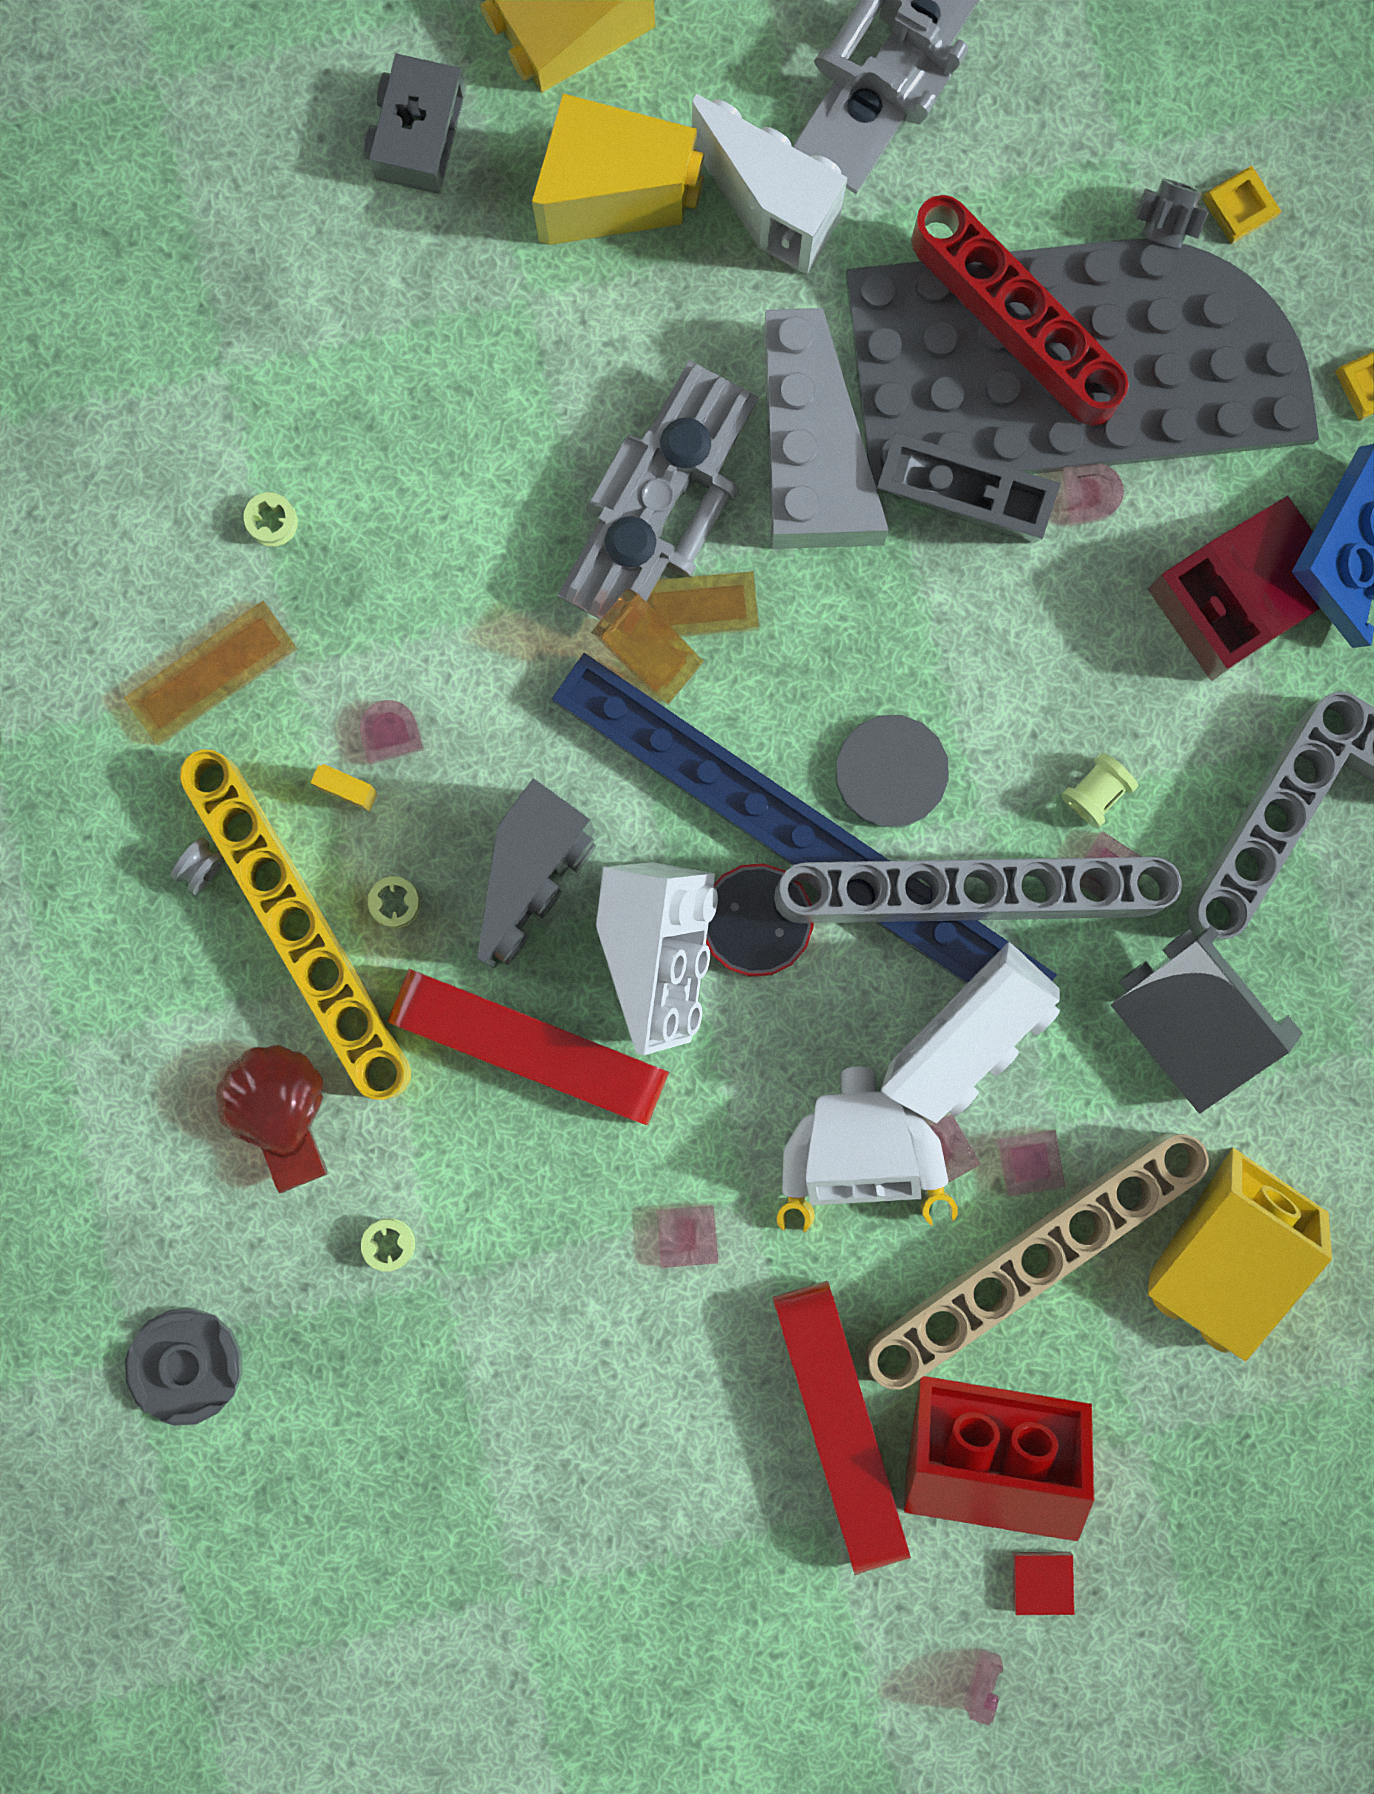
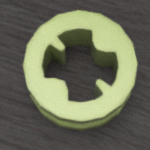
[243,492,298,547]
[368,876,421,928]
[361,1218,415,1272]

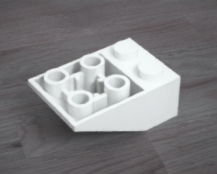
[692,94,847,275]
[596,862,718,1055]

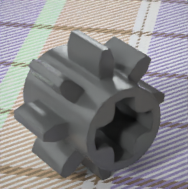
[1135,178,1209,248]

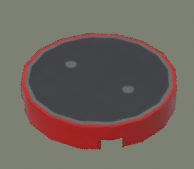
[706,863,814,977]

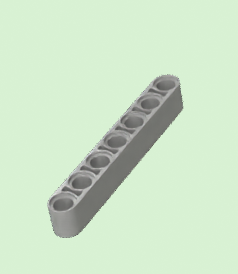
[774,857,1182,923]

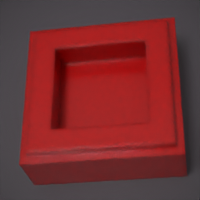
[1012,1552,1075,1615]

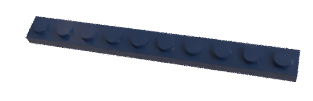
[552,652,1057,984]

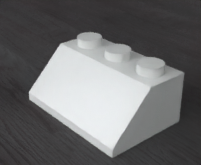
[881,942,1060,1123]

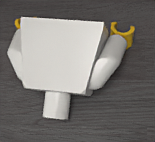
[776,1066,958,1233]

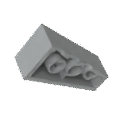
[764,308,889,549]

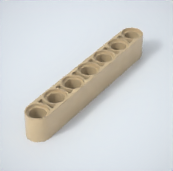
[865,1133,1209,1390]

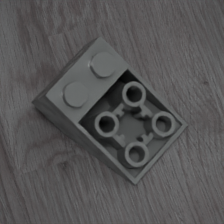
[477,778,596,968]

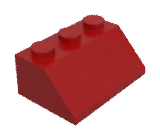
[904,1376,1094,1542]

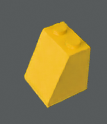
[480,0,655,93]
[532,93,705,245]
[1147,1148,1332,1362]

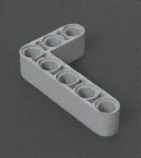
[1187,692,1374,942]

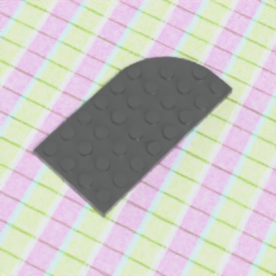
[846,239,1319,491]

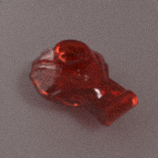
[216,1045,328,1194]

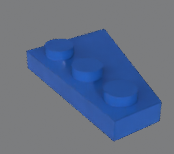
[1292,444,1374,648]

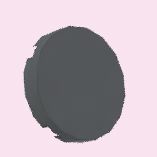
[836,715,949,828]
[125,1308,242,1426]

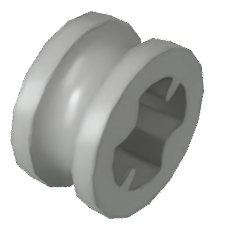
[171,838,225,895]

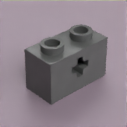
[364,53,466,194]

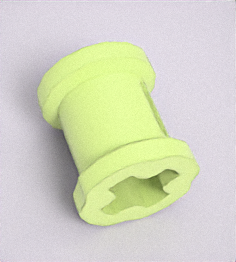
[1061,753,1138,829]

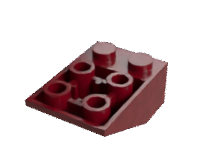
[1148,495,1321,682]

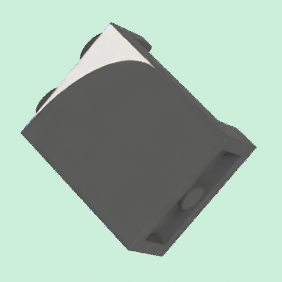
[1111,925,1303,1114]

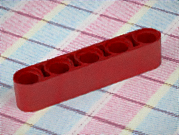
[911,195,1129,426]
[387,968,670,1126]
[772,1280,911,1575]

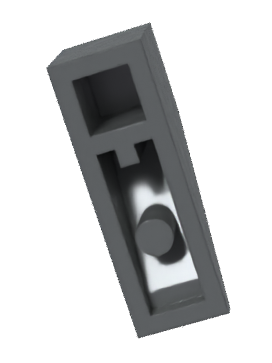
[877,432,1061,543]

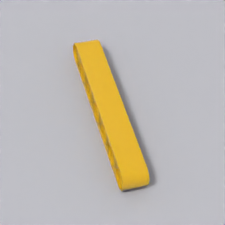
[180,749,411,1100]

